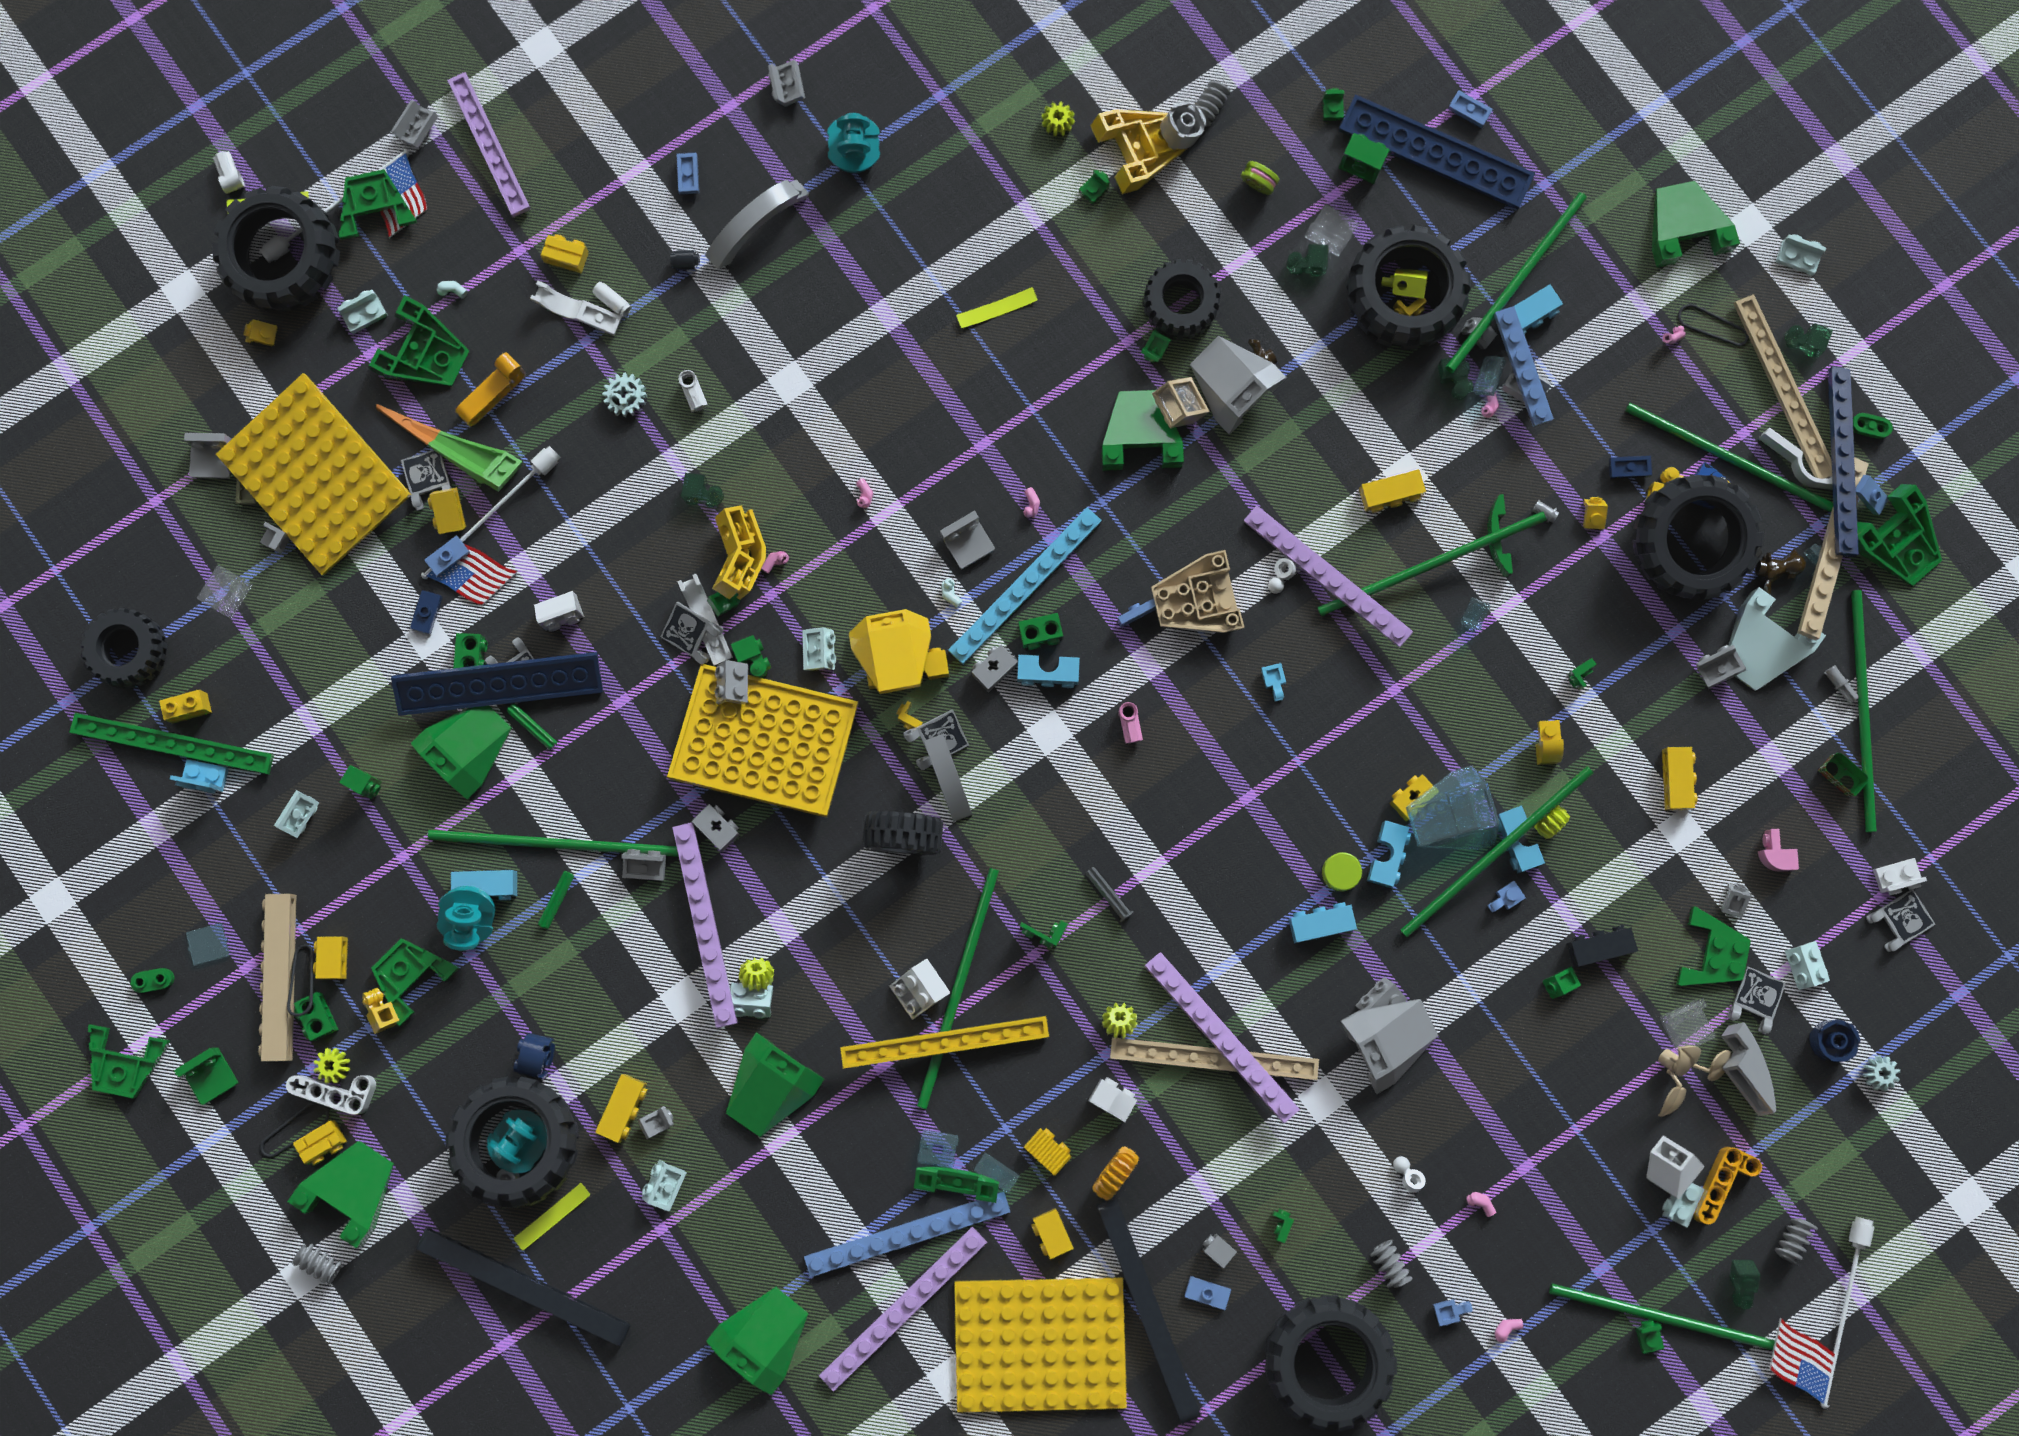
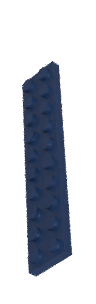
[1339,94,1535,210]
[391,652,603,716]

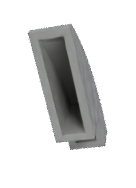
[924,734,972,822]
[1721,1022,1776,1116]

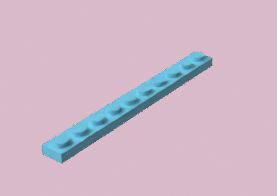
[948,507,1102,664]

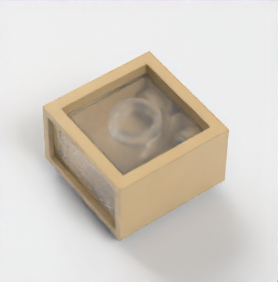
[1152,377,1209,428]

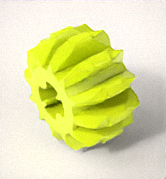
[1042,102,1075,136]
[1534,805,1570,839]
[739,957,774,992]
[1102,1003,1137,1039]
[313,1048,350,1083]

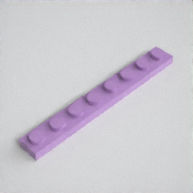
[448,72,531,217]

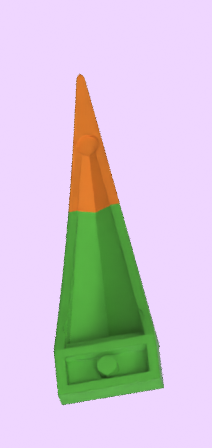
[376,404,522,492]

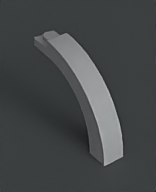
[705,180,809,269]

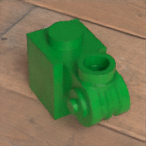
[731,635,772,678]

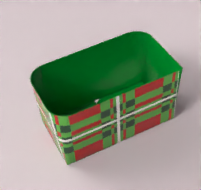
[1818,753,1868,796]

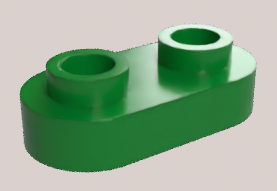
[1853,413,1893,439]
[130,968,174,993]

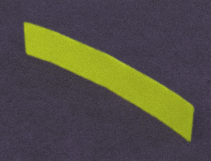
[956,287,1037,328]
[513,1183,590,1250]

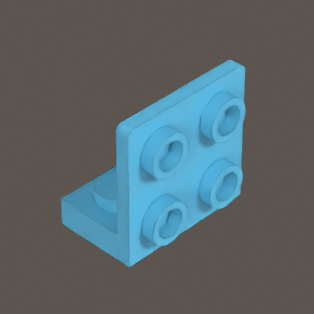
[170,759,229,794]

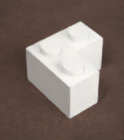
[1088,1077,1137,1122]

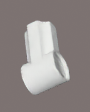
[213,151,245,194]
[679,370,708,412]

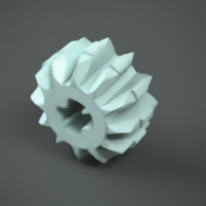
[1862,1055,1900,1091]

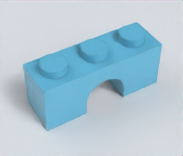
[1017,655,1080,688]
[1494,806,1545,873]
[1367,820,1411,888]

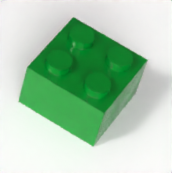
[1339,133,1390,184]

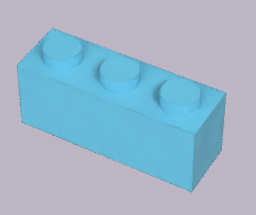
[1514,285,1563,334]
[451,870,517,900]
[1289,902,1357,943]

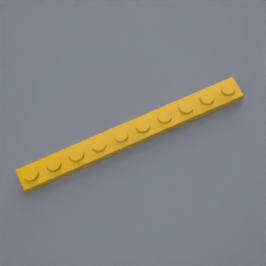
[840,1016,1049,1068]

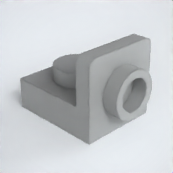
[1721,883,1751,918]

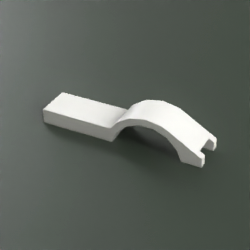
[530,281,622,336]
[1759,428,1833,490]
[677,574,733,665]

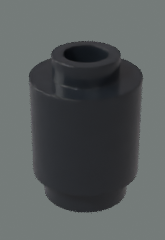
[670,249,700,270]

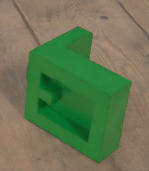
[1322,88,1345,121]
[1079,169,1110,204]
[1567,658,1597,690]
[1543,967,1581,999]
[1272,1209,1294,1243]
[1635,1320,1664,1353]

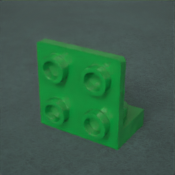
[1020,920,1068,949]
[174,1048,238,1105]

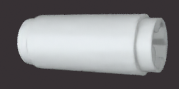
[592,282,632,317]

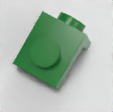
[1141,330,1172,363]
[707,592,742,616]

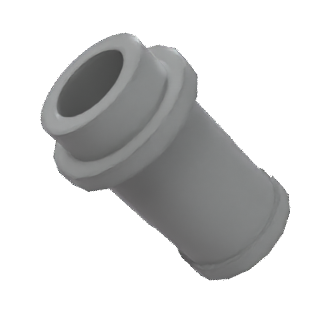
[1532,500,1559,523]

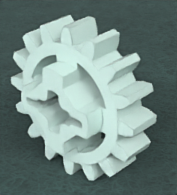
[603,373,647,417]

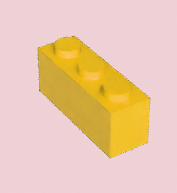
[1359,469,1426,513]
[1662,747,1698,810]
[595,1074,648,1143]

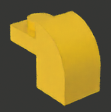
[1535,720,1564,765]

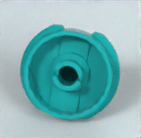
[827,113,880,173]
[437,886,495,951]
[487,1109,547,1173]

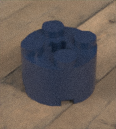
[1809,1020,1860,1062]
[513,1033,555,1080]

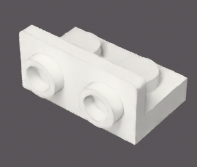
[1873,858,1927,895]

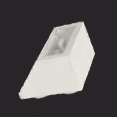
[534,591,584,632]
[889,959,950,1020]
[1647,1136,1704,1199]

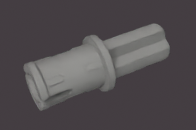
[1824,665,1858,703]

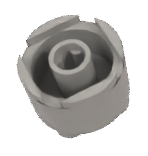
[1160,102,1206,149]

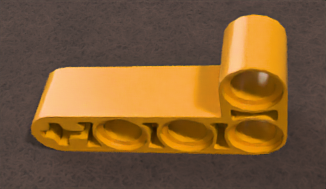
[455,353,526,426]
[1693,1147,1762,1224]

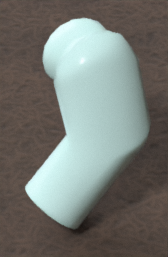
[437,281,468,299]
[941,578,963,608]

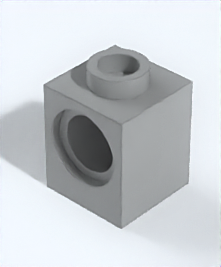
[1203,1234,1237,1268]

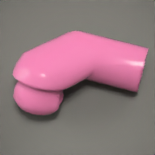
[1662,326,1686,344]
[1481,389,1499,418]
[856,478,873,508]
[1023,488,1040,518]
[761,551,789,574]
[1467,1192,1497,1217]
[1495,1319,1523,1343]

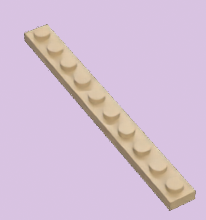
[1734,294,1832,479]
[1797,457,1869,641]
[1110,1038,1319,1080]

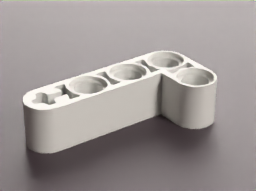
[286,1075,376,1115]

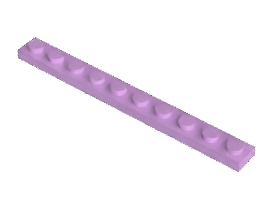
[1244,505,1413,648]
[673,822,738,1028]
[1144,952,1300,1124]
[819,1226,987,1391]

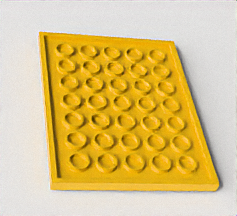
[216,373,412,575]
[667,664,858,818]
[955,1277,1127,1412]

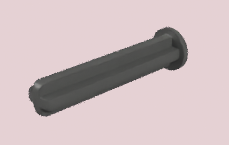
[1086,867,1134,922]

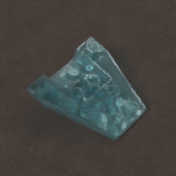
[1406,765,1500,850]

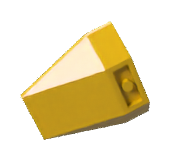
[849,609,931,694]

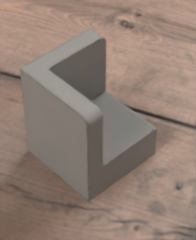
[260,522,290,554]

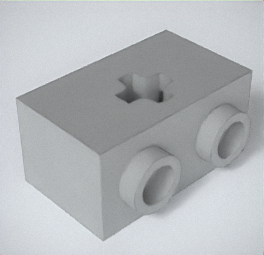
[972,645,1018,692]
[692,804,740,852]

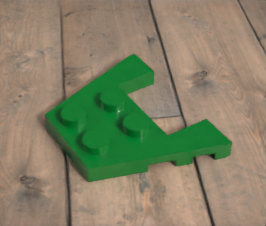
[339,169,417,240]
[1676,907,1751,986]
[371,938,460,1026]
[88,1024,170,1098]

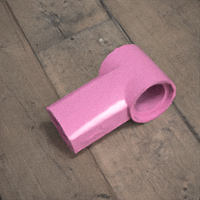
[1118,702,1143,744]

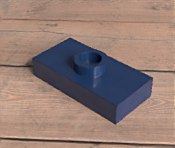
[1609,456,1652,479]
[410,590,443,635]

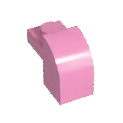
[1758,829,1799,871]

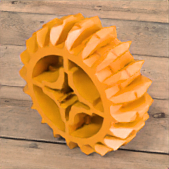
[1093,1146,1139,1201]

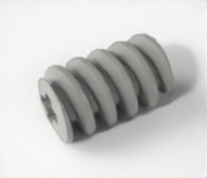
[1193,81,1231,126]
[1775,1218,1818,1266]
[1370,1240,1412,1288]
[292,1244,342,1285]

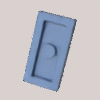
[1448,90,1493,128]
[677,153,699,194]
[1856,475,1889,515]
[425,535,470,576]
[1117,598,1156,628]
[1184,1276,1231,1310]

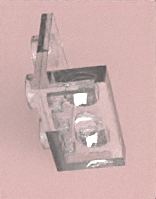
[1305,205,1359,257]
[197,565,253,619]
[1660,999,1716,1053]

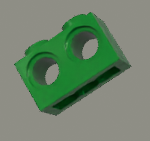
[1018,613,1063,650]
[453,633,488,668]
[339,765,382,799]
[293,992,339,1041]

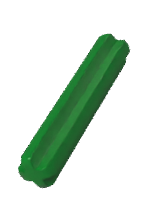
[507,704,557,750]
[538,871,574,929]

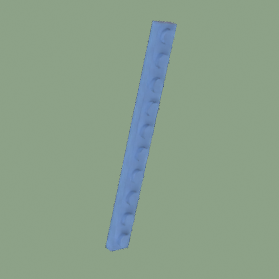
[804,1191,1010,1277]

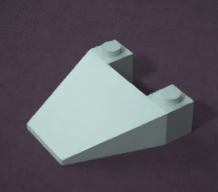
[1728,587,1826,691]

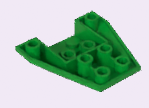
[411,705,512,800]
[726,1032,825,1137]
[706,1287,809,1395]

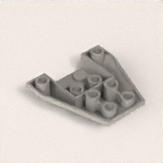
[1190,336,1287,435]
[1341,999,1438,1094]

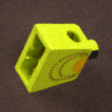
[1381,269,1428,299]

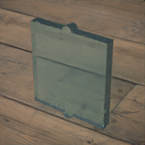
[186,923,230,965]

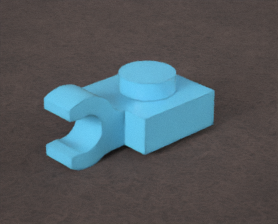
[1261,663,1286,702]

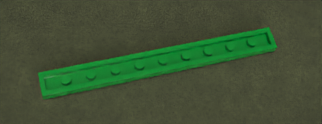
[70,713,274,775]

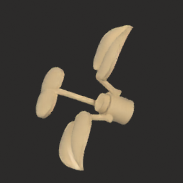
[1658,1046,1732,1117]

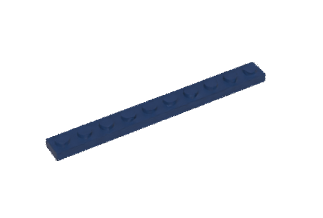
[1828,366,1858,557]

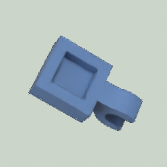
[1487,881,1526,912]
[1433,1299,1473,1326]

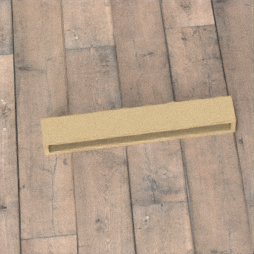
[259,894,296,1061]

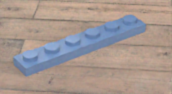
[1494,306,1554,427]

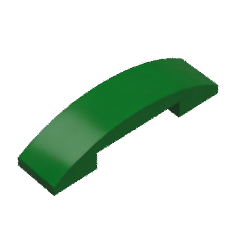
[1488,494,1513,577]
[914,1167,999,1203]

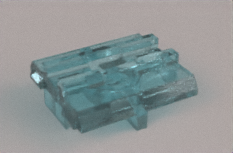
[917,1129,959,1168]

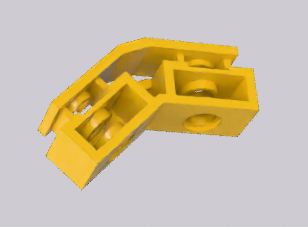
[712,505,766,600]

